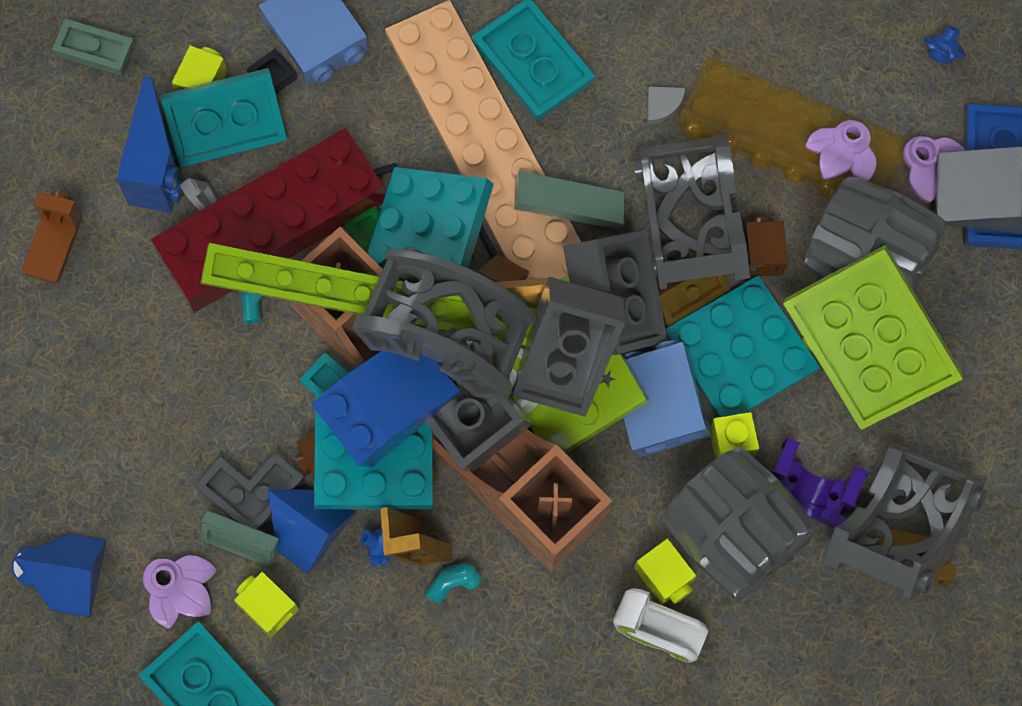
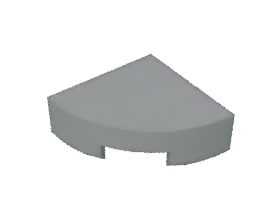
[647,86,685,125]
[180,178,218,211]

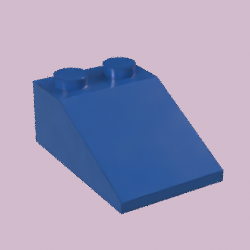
[116,76,183,213]
[311,351,462,467]

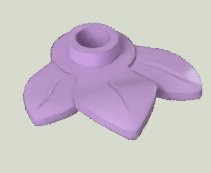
[805,120,877,181]
[903,136,966,203]
[142,555,216,629]

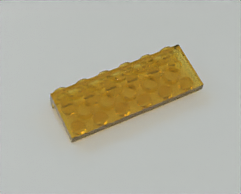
[676,56,910,198]

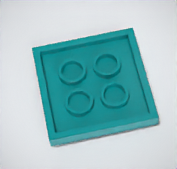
[367,167,494,285]
[666,275,820,418]
[314,393,433,509]

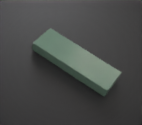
[514,171,624,230]

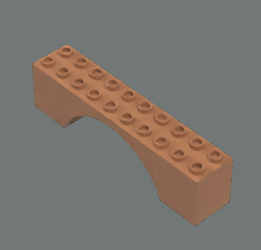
[289,227,612,574]

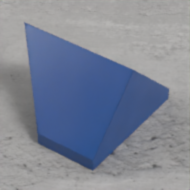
[267,489,356,574]
[13,534,107,617]

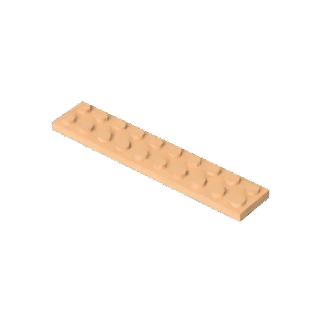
[385,0,581,279]

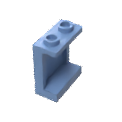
[258,0,368,86]
[623,340,713,457]

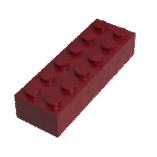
[151,128,385,313]

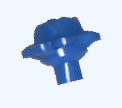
[924,25,966,64]
[361,524,394,566]

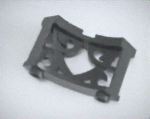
[633,133,750,290]
[352,247,537,399]
[823,443,987,601]

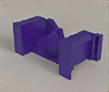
[771,437,870,528]

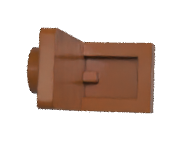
[22,191,82,284]

